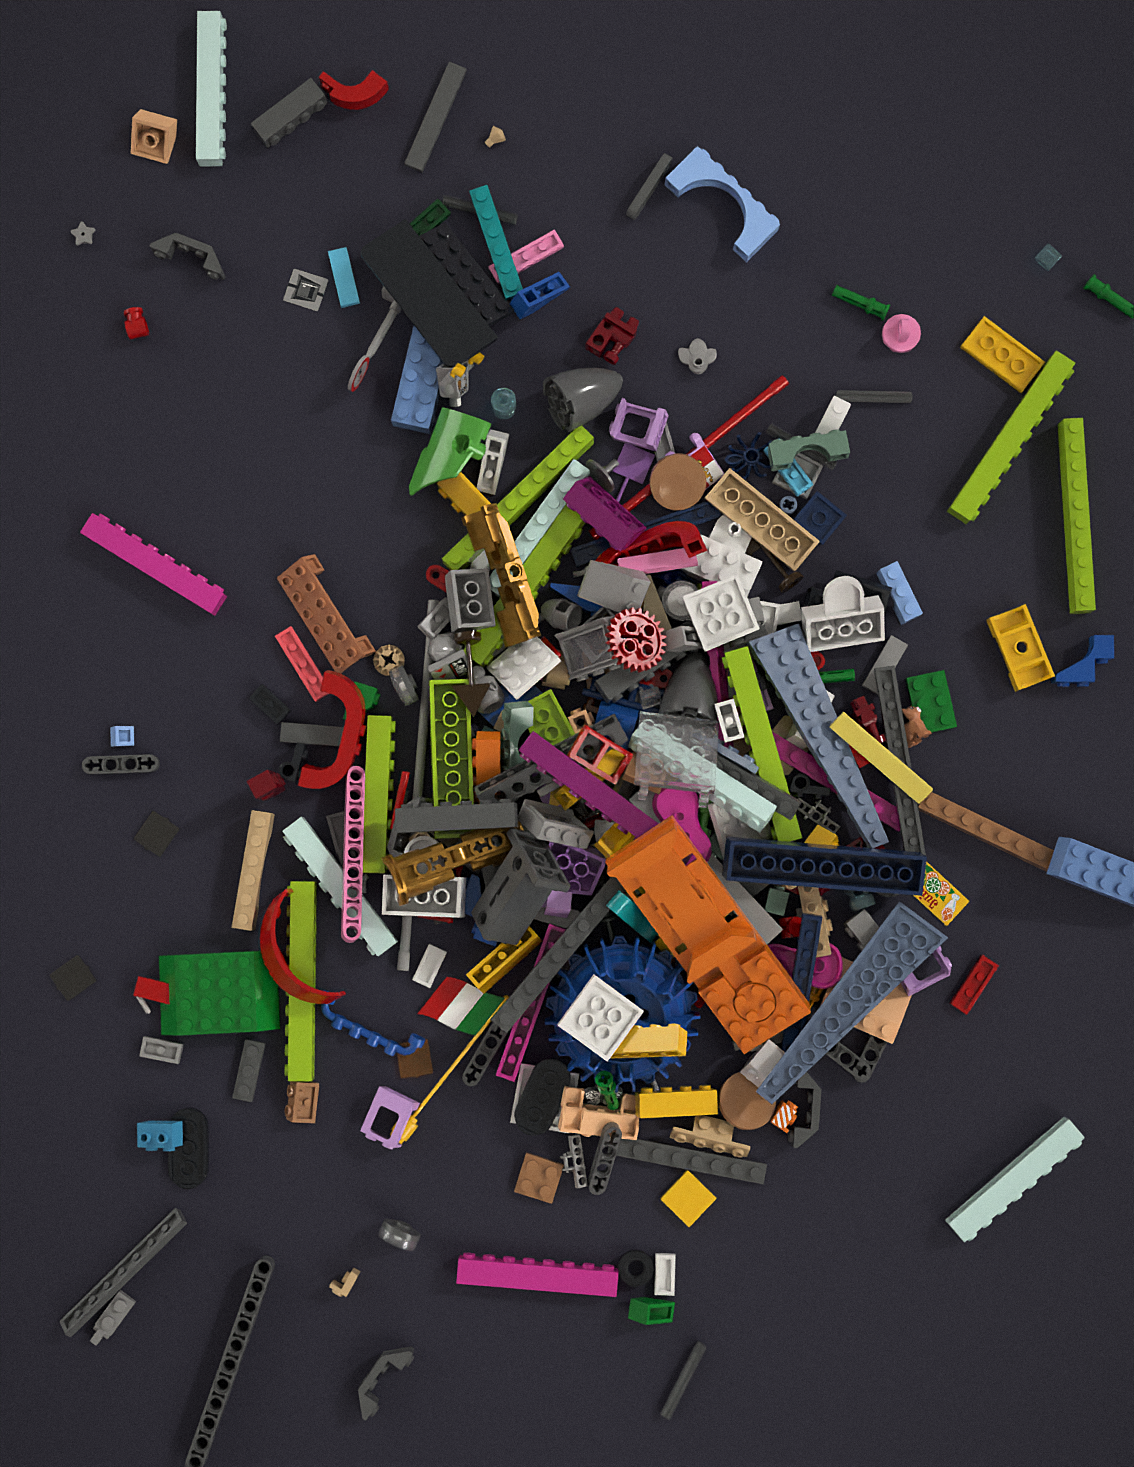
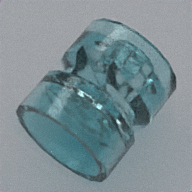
[491,388,517,419]
[844,890,876,911]

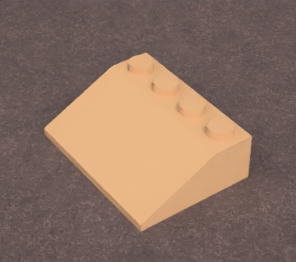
[819,957,912,1044]

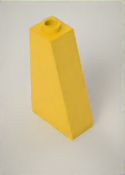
[553,749,624,811]

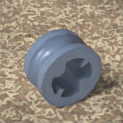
[779,496,797,515]

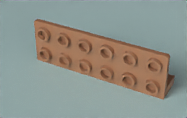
[277,554,376,673]

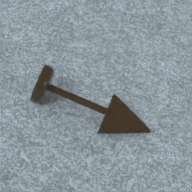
[746,538,804,593]
[452,631,491,717]

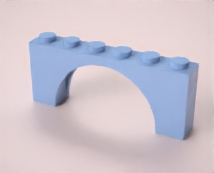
[665,146,780,263]

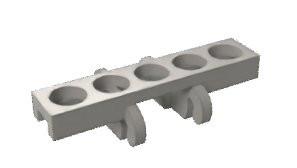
[797,797,840,834]
[560,1134,588,1188]

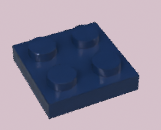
[793,491,847,546]

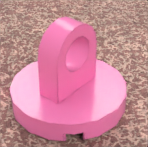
[882,314,921,353]

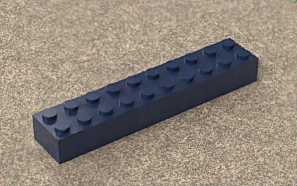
[722,836,927,896]

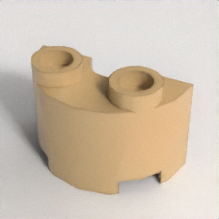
[542,649,570,690]

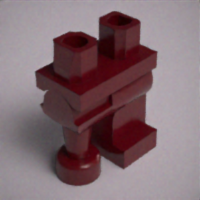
[585,307,639,365]
[849,696,886,744]

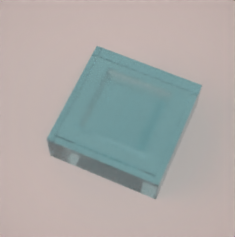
[1034,243,1062,271]

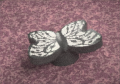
[585,1085,623,1106]

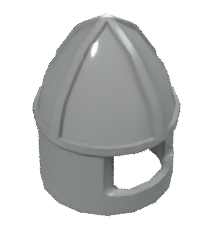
[541,598,583,631]
[427,632,464,662]

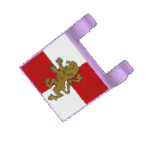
[665,433,724,490]

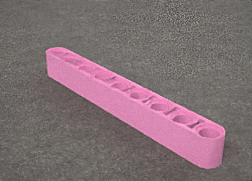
[341,766,365,943]

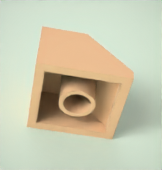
[131,109,177,164]

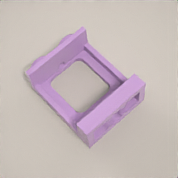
[609,398,669,451]
[901,946,952,997]
[360,1086,420,1150]

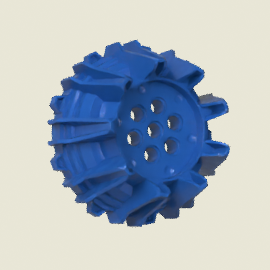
[545,935,701,1092]

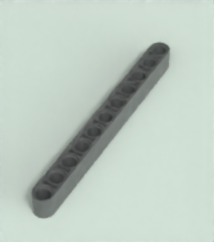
[185,1255,275,1467]

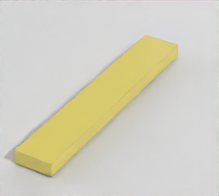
[830,712,933,804]

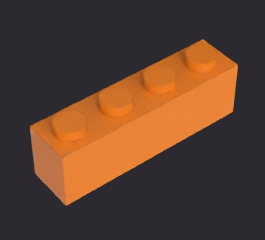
[472,731,501,804]

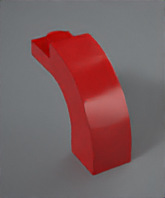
[319,70,389,110]

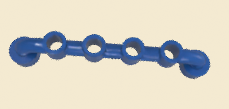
[321,990,425,1056]

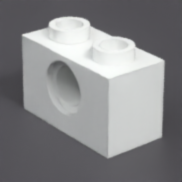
[714,699,744,743]

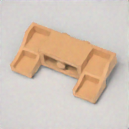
[558,1086,639,1140]

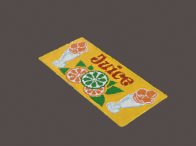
[913,861,969,926]

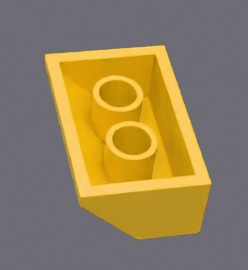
[437,472,491,516]

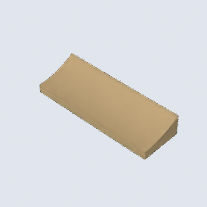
[705,468,820,572]

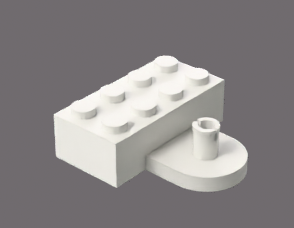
[675,515,762,596]
[801,576,885,652]
[382,836,466,918]

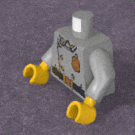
[436,352,484,407]

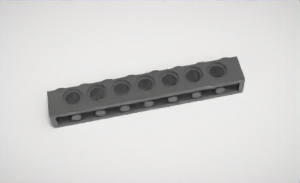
[474,714,628,804]

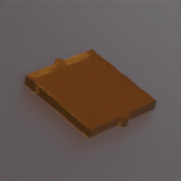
[397,1039,433,1078]

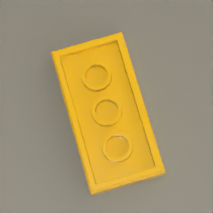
[960,316,1045,393]

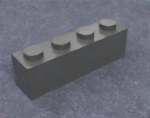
[251,78,327,148]

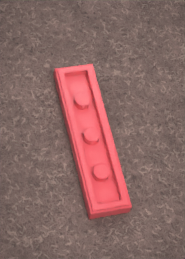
[275,626,329,702]

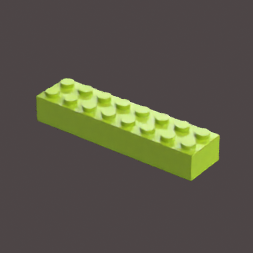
[429,679,475,839]

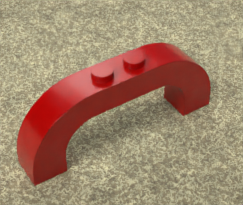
[595,521,707,566]
[298,670,366,789]

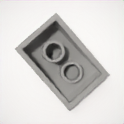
[577,560,651,612]

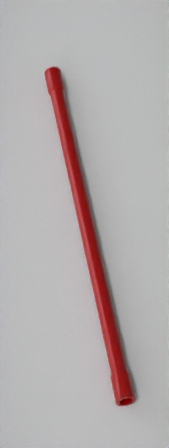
[589,375,789,540]

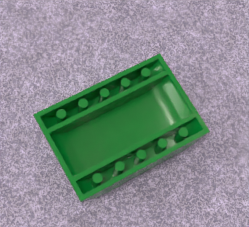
[159,950,280,1036]

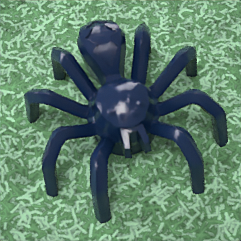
[725,432,772,480]

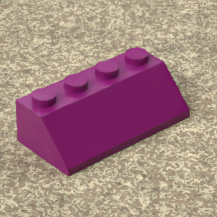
[563,477,646,551]

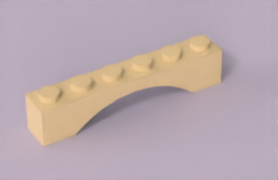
[232,810,275,931]

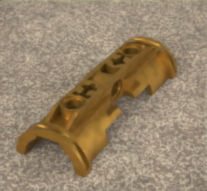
[461,503,541,648]
[382,821,524,906]

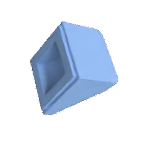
[110,726,134,747]

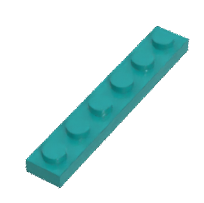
[469,185,523,300]

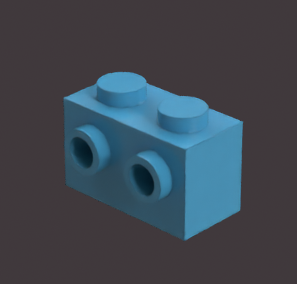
[137,1120,183,1151]

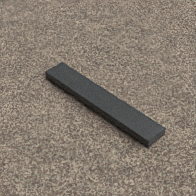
[404,62,467,173]

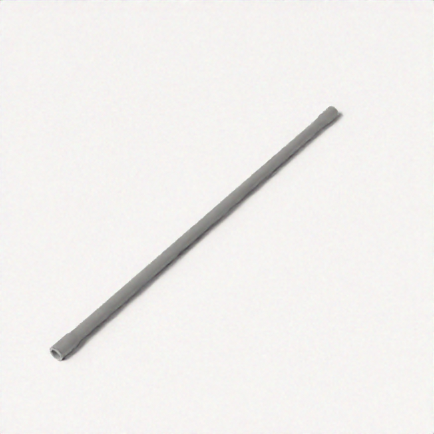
[397,600,440,971]

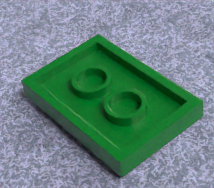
[905,670,957,733]

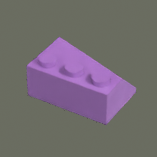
[548,842,606,895]

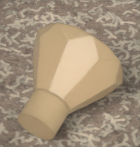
[485,126,506,148]

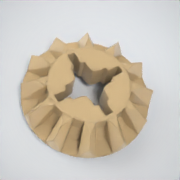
[373,645,405,676]

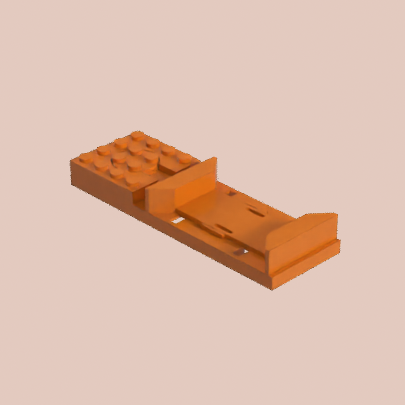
[605,815,811,1054]

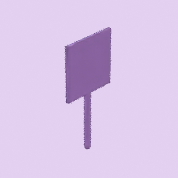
[612,443,655,502]

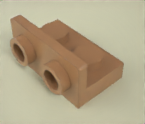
[285,1081,319,1123]

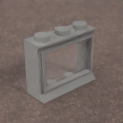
[554,616,621,682]
[518,799,594,849]

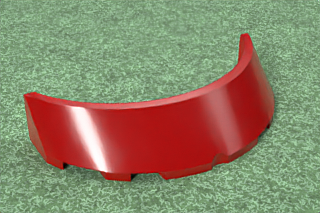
[260,889,346,1004]

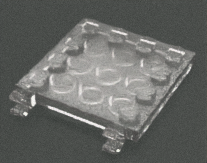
[634,711,719,808]

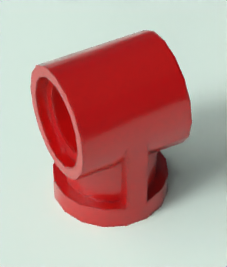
[123,307,149,340]
[778,916,801,939]

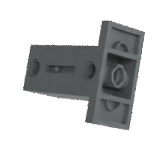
[471,828,571,945]

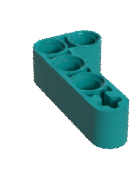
[606,890,658,943]

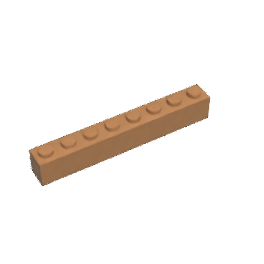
[917,792,1054,872]

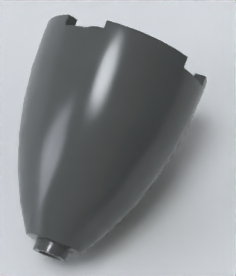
[543,368,623,432]
[658,652,718,732]

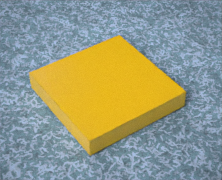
[660,1170,717,1227]

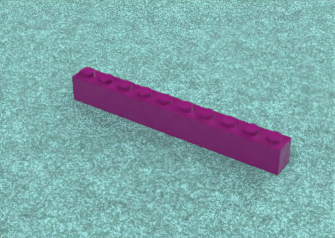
[519,731,693,865]

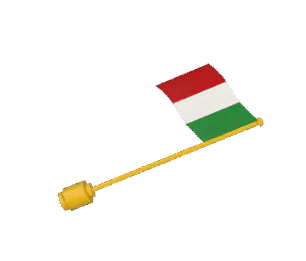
[390,977,509,1144]

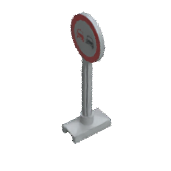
[348,287,402,392]

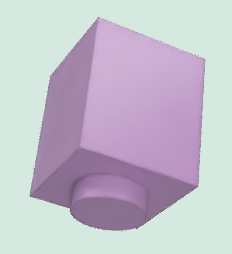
[542,890,572,918]

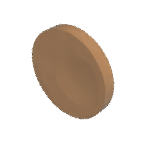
[649,453,706,510]
[718,1072,776,1130]

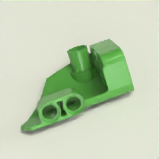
[409,407,491,496]

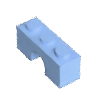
[876,561,923,625]

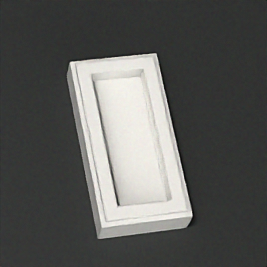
[412,944,447,988]
[654,1253,675,1296]

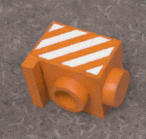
[769,1100,798,1133]

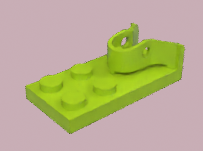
[528,689,575,758]

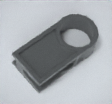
[728,624,768,648]

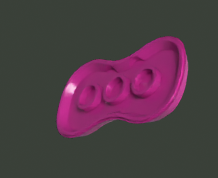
[652,783,712,865]
[768,944,843,989]

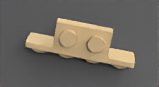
[798,886,833,958]
[670,1115,750,1158]

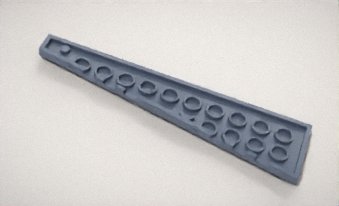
[746,624,889,848]
[756,901,948,1105]

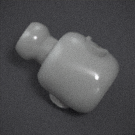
[467,665,505,714]

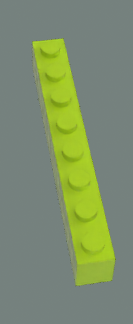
[363,715,396,873]

